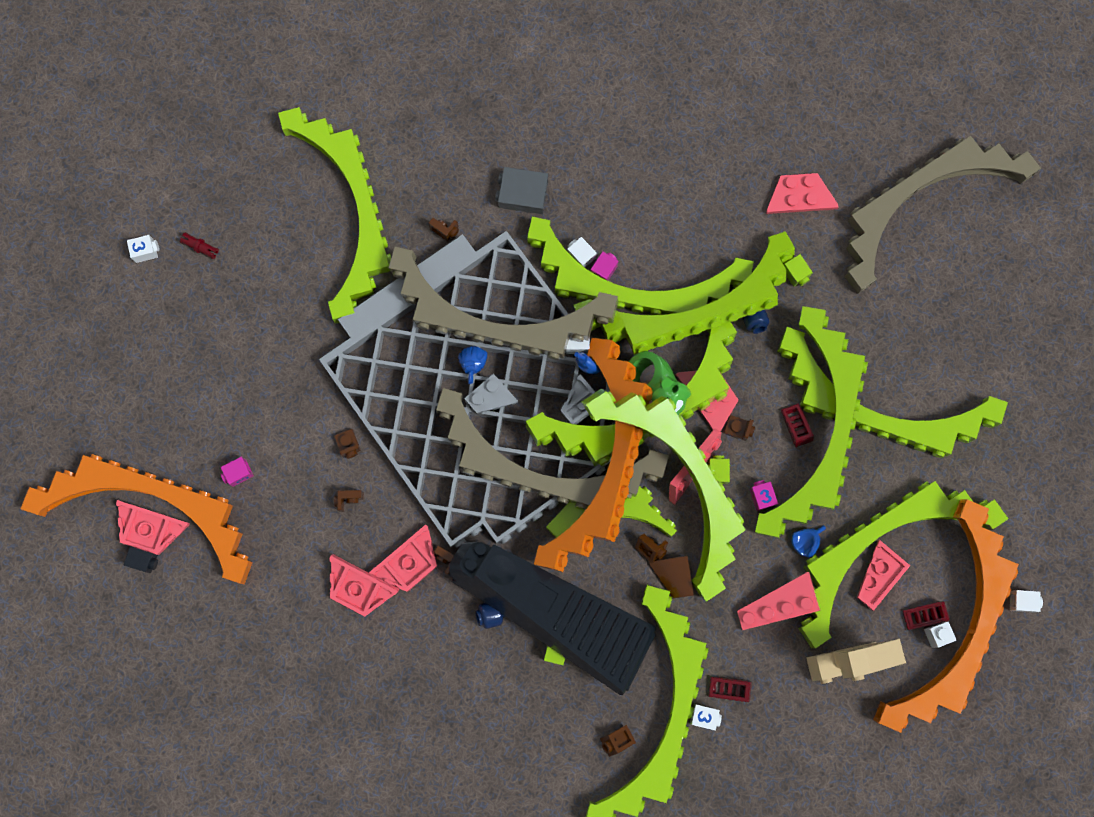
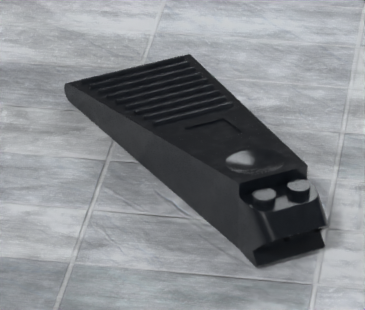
[449,542,656,695]

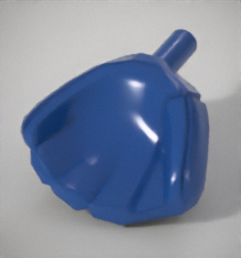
[458,346,487,384]
[574,352,600,374]
[792,525,826,558]

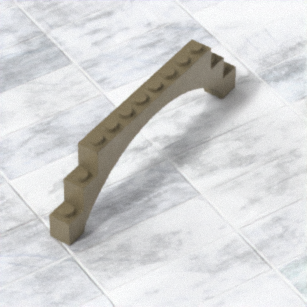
[844,136,1041,294]
[389,247,618,360]
[436,388,669,510]

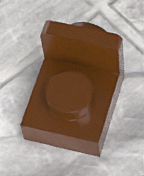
[428,218,459,242]
[723,415,755,441]
[334,429,361,459]
[334,490,364,512]
[635,533,668,563]
[434,546,454,575]
[600,725,636,757]

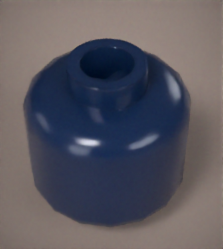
[742,310,770,334]
[475,603,505,629]

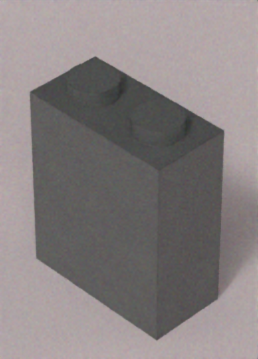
[495,167,548,214]

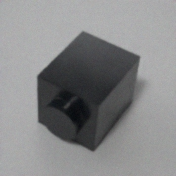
[123,546,158,573]

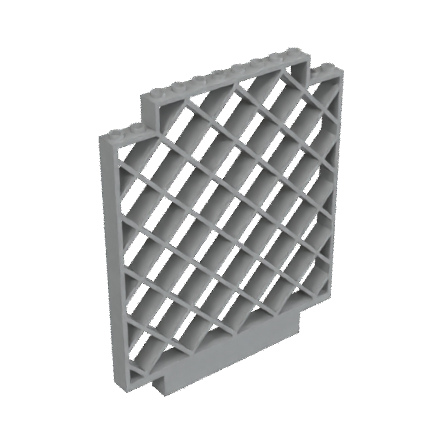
[319,231,611,548]

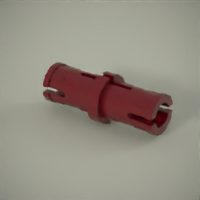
[180,232,219,259]

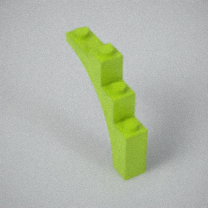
[546,486,677,538]

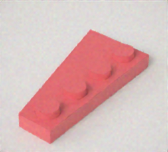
[669,428,722,505]
[737,572,820,630]

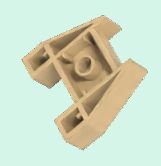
[806,639,906,684]

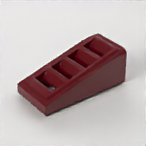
[781,403,814,447]
[902,601,949,630]
[709,677,752,702]

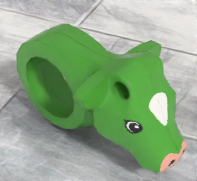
[629,351,691,415]

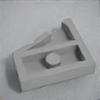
[464,374,518,414]
[561,374,595,425]

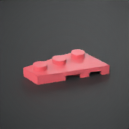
[857,540,910,611]

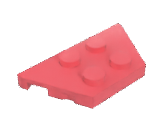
[766,173,839,214]
[675,371,738,431]
[116,500,190,555]
[369,525,438,592]
[330,554,399,617]

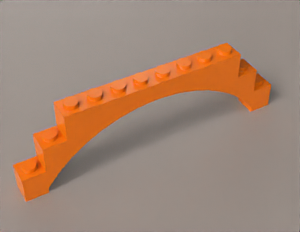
[534,338,652,572]
[21,454,253,584]
[873,499,1019,733]

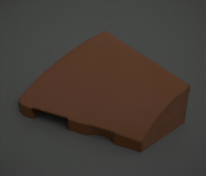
[649,556,694,599]

